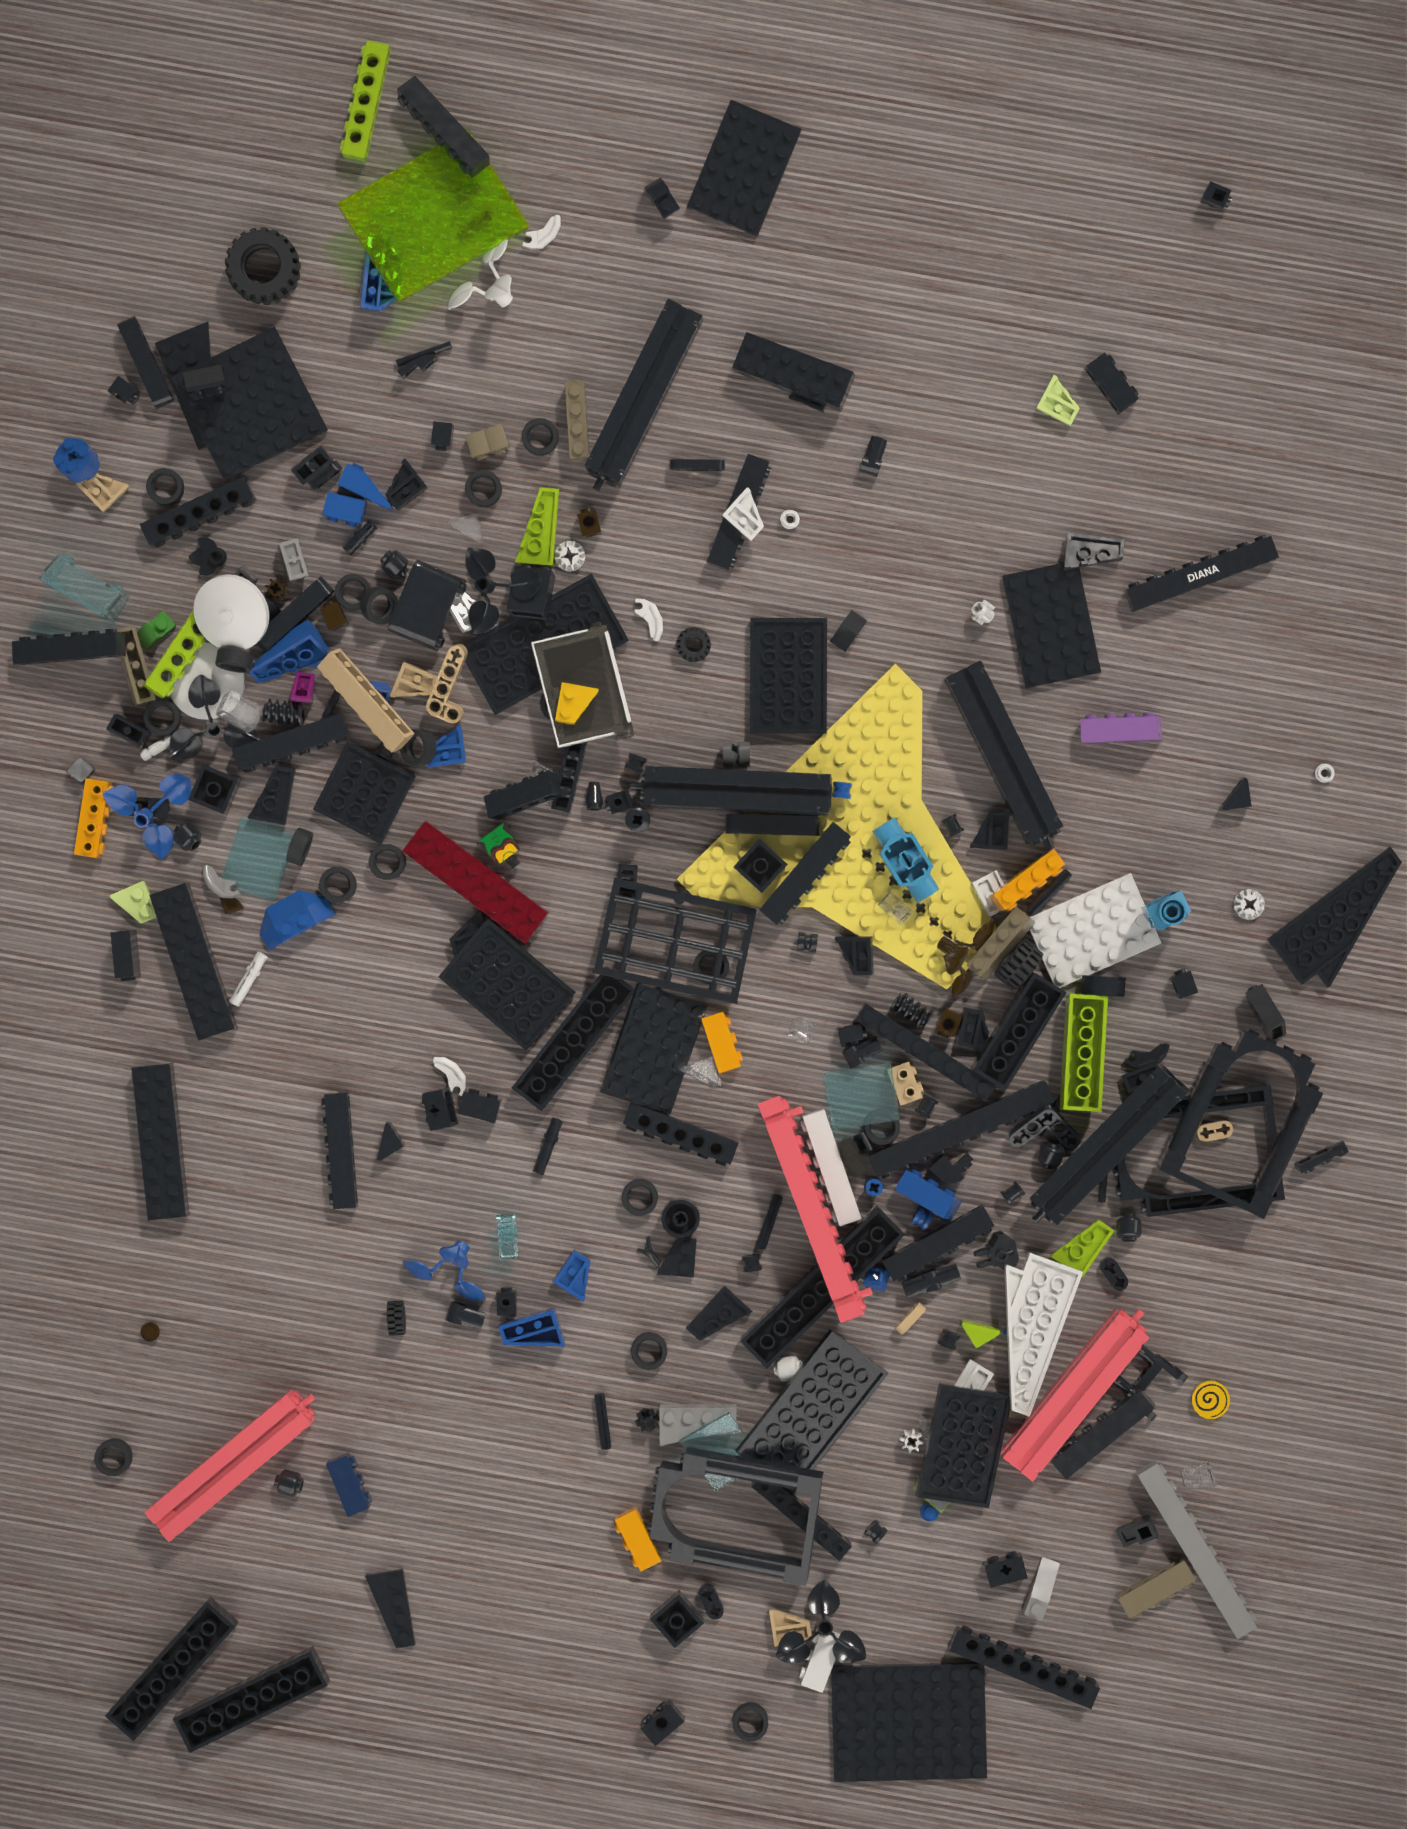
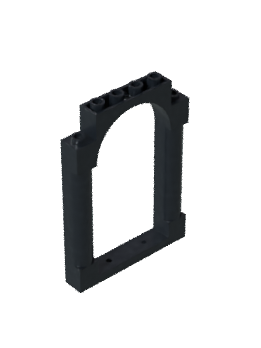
[1157,1029,1323,1219]
[1113,1084,1285,1217]
[648,1447,824,1586]

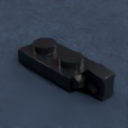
[1294,1141,1349,1174]

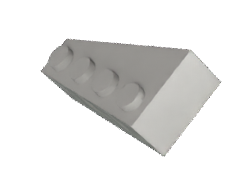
[659,1404,737,1446]

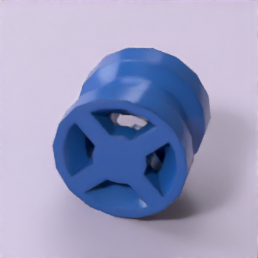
[832,782,852,799]
[911,1206,934,1230]

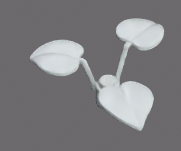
[448,238,513,310]

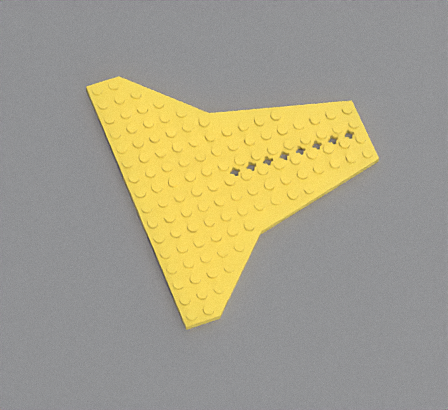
[677,664,997,989]

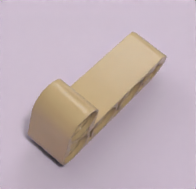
[426,644,468,723]

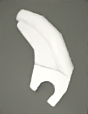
[522,215,561,249]
[635,599,663,641]
[433,1057,466,1096]

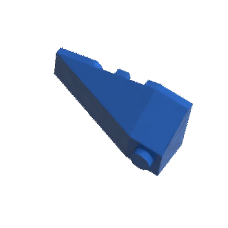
[248,620,330,683]

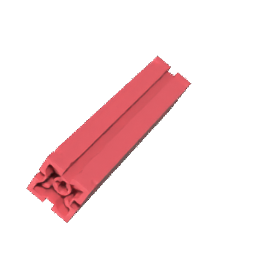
[1001,1308,1149,1482]
[144,1389,316,1542]

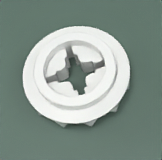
[555,541,585,572]
[1234,889,1265,920]

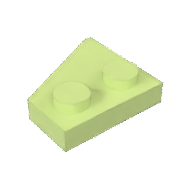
[1036,375,1080,426]
[110,881,156,924]

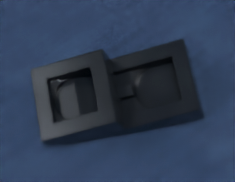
[397,354,437,379]

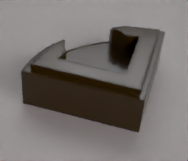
[220,897,244,915]

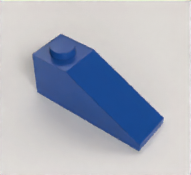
[338,463,393,511]

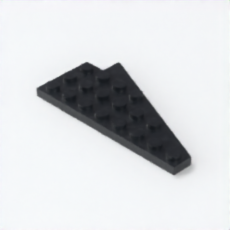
[1267,847,1402,988]

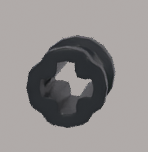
[941,813,964,838]
[915,1094,939,1119]
[1000,1181,1026,1206]

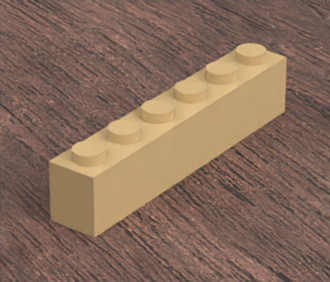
[317,648,415,753]

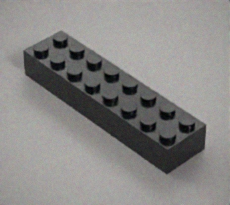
[149,883,238,1041]
[511,966,635,1112]
[131,1063,190,1221]
[105,1596,239,1742]
[173,1646,330,1753]

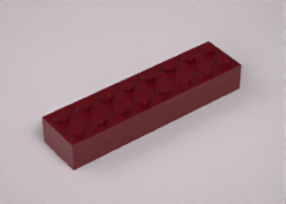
[402,820,549,943]

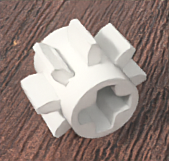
[971,600,995,625]
[899,1428,924,1453]

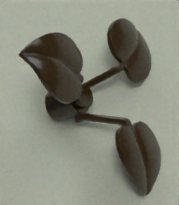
[937,919,994,998]

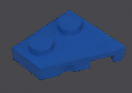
[428,725,467,768]
[552,1249,590,1302]

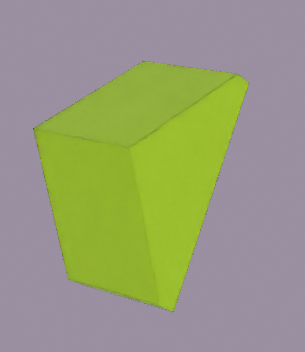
[961,1319,1000,1349]

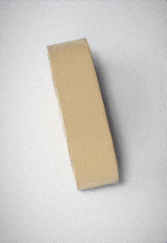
[1196,1120,1233,1142]
[894,1302,926,1335]

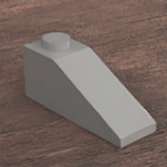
[1022,1556,1060,1621]

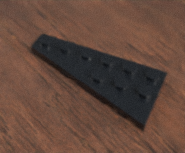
[155,321,211,451]

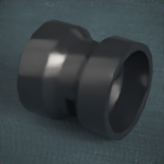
[797,932,818,953]

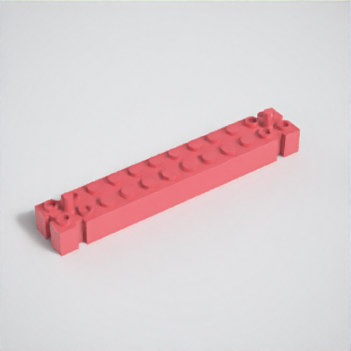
[758,1096,873,1323]

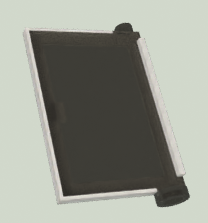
[531,622,634,748]

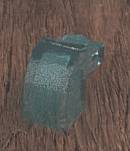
[496,1213,519,1259]

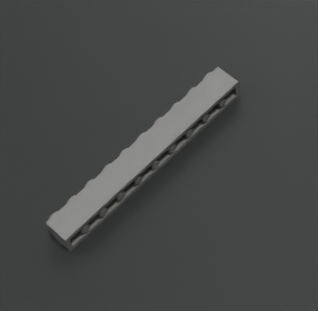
[1135,1460,1257,1639]

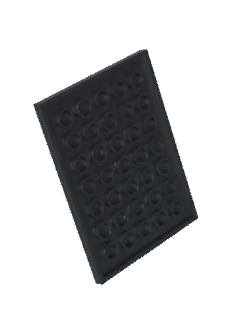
[831,1662,987,1782]

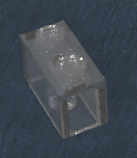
[215,690,263,733]

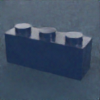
[326,1452,372,1517]

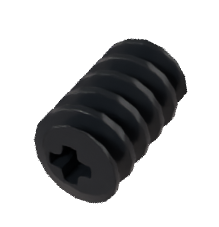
[262,698,304,726]
[625,808,650,833]
[890,991,933,1029]

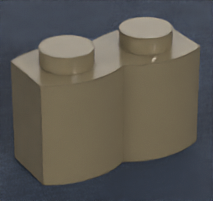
[465,424,510,461]

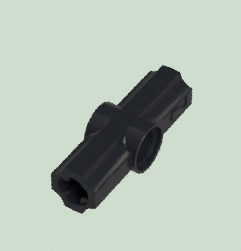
[901,1263,961,1298]

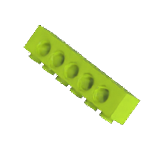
[340,40,391,162]
[142,609,206,698]

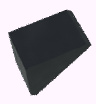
[830,610,867,652]
[1219,777,1252,811]
[377,1121,405,1161]

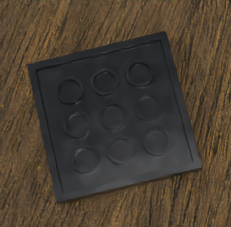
[313,741,416,844]

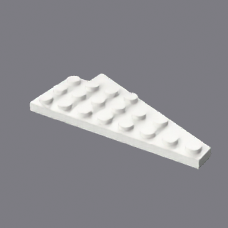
[1004,1252,1083,1417]

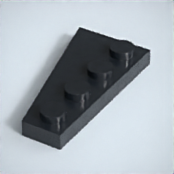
[365,1568,416,1648]

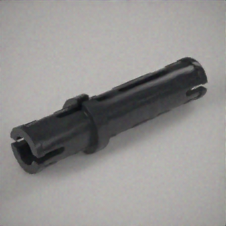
[533,1117,564,1175]

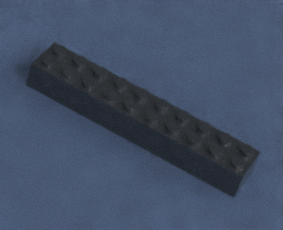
[740,1205,905,1369]

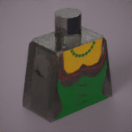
[476,821,521,870]

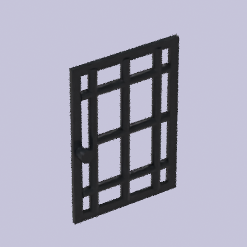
[593,878,757,1004]

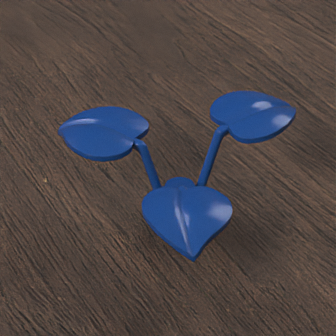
[102,774,191,859]
[403,1241,487,1301]

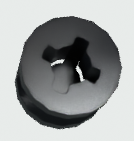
[625,753,647,773]
[742,1254,762,1272]
[937,1329,961,1350]
[864,1520,888,1544]

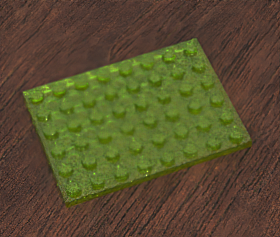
[337,129,529,304]

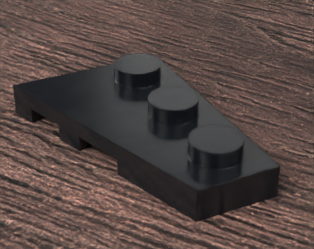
[248,765,296,825]
[686,1285,753,1341]

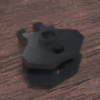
[973,1230,1019,1270]

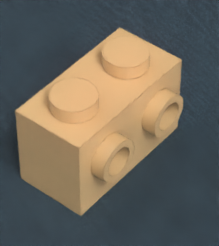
[887,1061,924,1106]

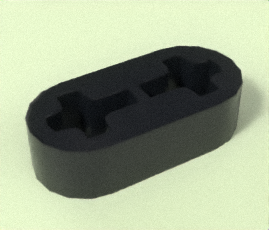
[308,460,343,491]
[1100,1257,1128,1291]
[699,1583,724,1620]

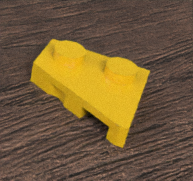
[555,682,599,724]

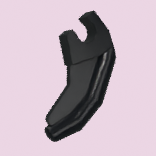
[1124,1043,1170,1069]

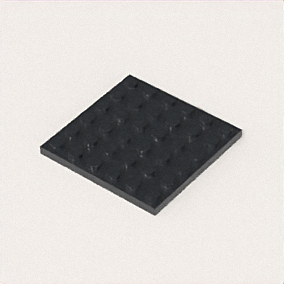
[171,326,328,481]

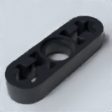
[669,459,725,471]

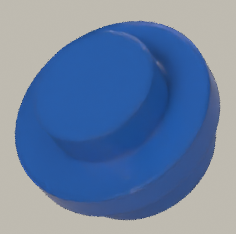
[920,1502,939,1522]

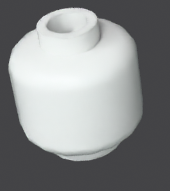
[774,1356,802,1382]

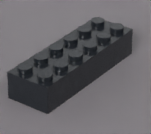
[732,332,855,412]
[970,972,1067,1091]

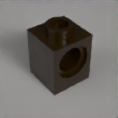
[577,508,602,539]
[320,600,349,632]
[935,1008,962,1039]

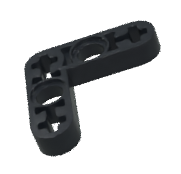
[1008,1105,1080,1149]

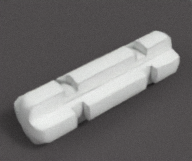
[140,734,171,761]

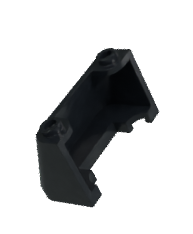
[388,560,467,652]

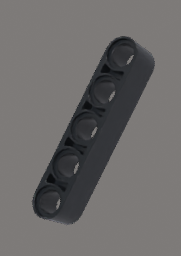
[117,316,174,410]
[256,576,335,653]
[725,814,820,836]

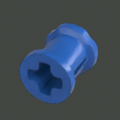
[865,1177,883,1196]

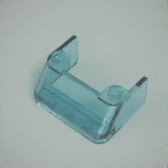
[38,553,130,622]

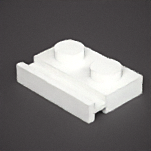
[971,870,1004,917]
[954,1359,994,1390]

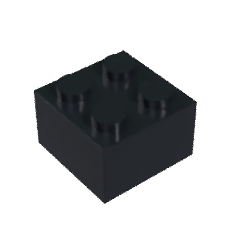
[188,764,242,815]
[733,839,788,893]
[650,1590,704,1648]

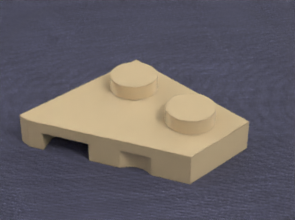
[769,1608,812,1647]

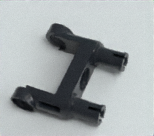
[1112,1344,1188,1421]

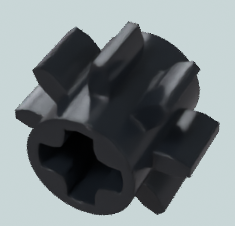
[635,1408,659,1432]

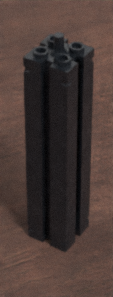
[585,298,703,491]
[944,660,1064,851]
[630,766,833,817]
[1030,1063,1190,1225]

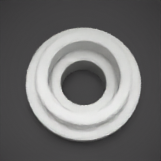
[780,510,800,529]
[1315,764,1335,783]

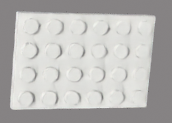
[1029,873,1161,988]

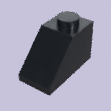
[129,797,170,818]

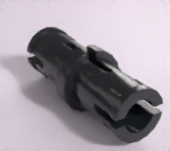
[343,520,378,556]

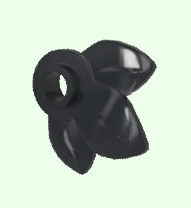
[188,537,227,576]

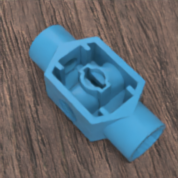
[872,817,939,903]
[1141,890,1191,930]

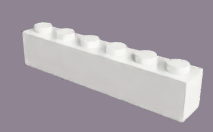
[800,1109,861,1226]

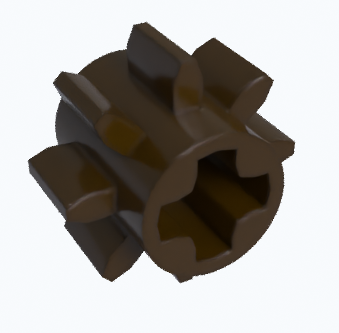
[265,577,289,601]

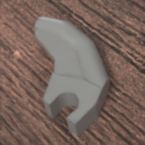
[203,865,241,898]

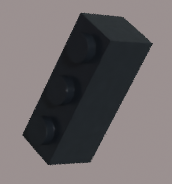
[1084,352,1139,415]

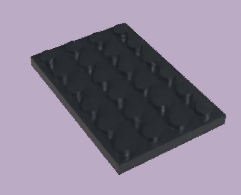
[687,100,802,237]
[1002,563,1101,689]
[750,618,827,734]
[438,918,576,1051]
[600,983,708,1114]
[915,1383,1010,1508]

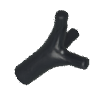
[637,1236,662,1267]

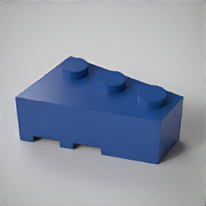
[895,1169,963,1221]
[498,1307,566,1347]

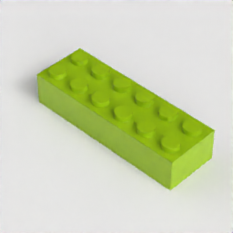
[1059,994,1108,1112]

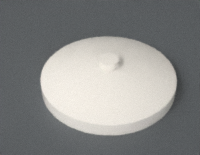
[194,574,269,650]
[168,643,245,720]

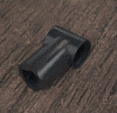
[859,436,887,477]
[842,1036,883,1069]
[445,1301,486,1329]

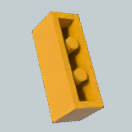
[701,1011,743,1073]
[613,1507,662,1572]

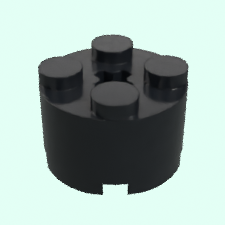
[661,1198,700,1238]

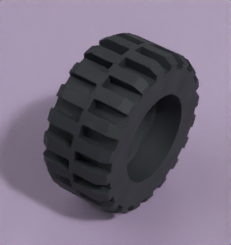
[225,227,301,305]

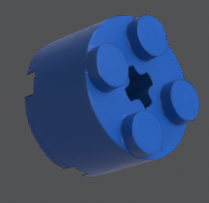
[53,437,100,483]

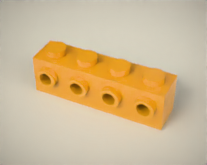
[74,778,113,858]
[989,849,1065,911]

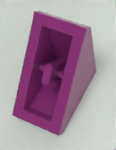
[290,672,315,704]

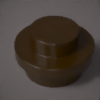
[140,1322,160,1342]

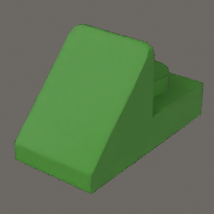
[137,611,177,650]

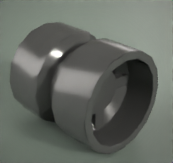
[723,742,750,767]

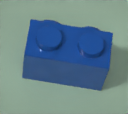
[322,492,367,527]

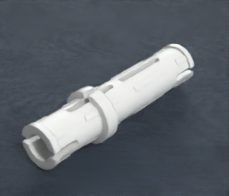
[229,951,268,1007]

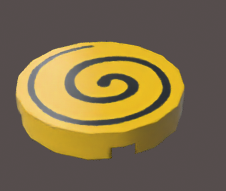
[1191,1380,1230,1419]

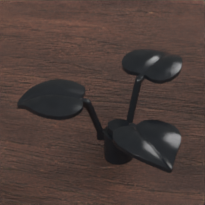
[466,547,541,634]
[169,674,259,760]
[776,1579,866,1664]

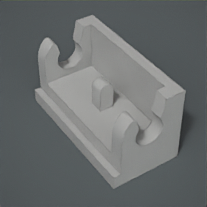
[278,538,308,583]

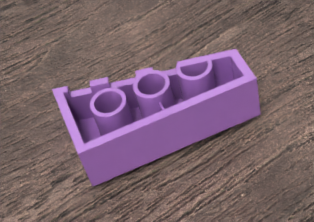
[1080,713,1163,743]

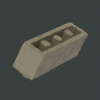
[565,380,590,461]
[117,625,156,707]
[967,907,1035,981]
[1116,1557,1196,1619]

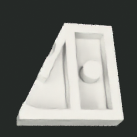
[722,487,764,541]

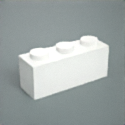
[798,1631,840,1693]

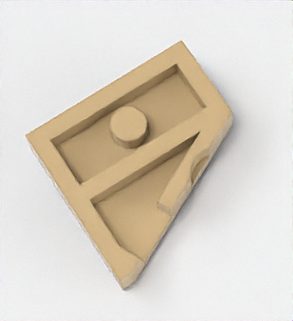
[76,473,130,512]
[390,662,438,697]

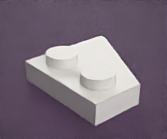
[450,593,476,633]

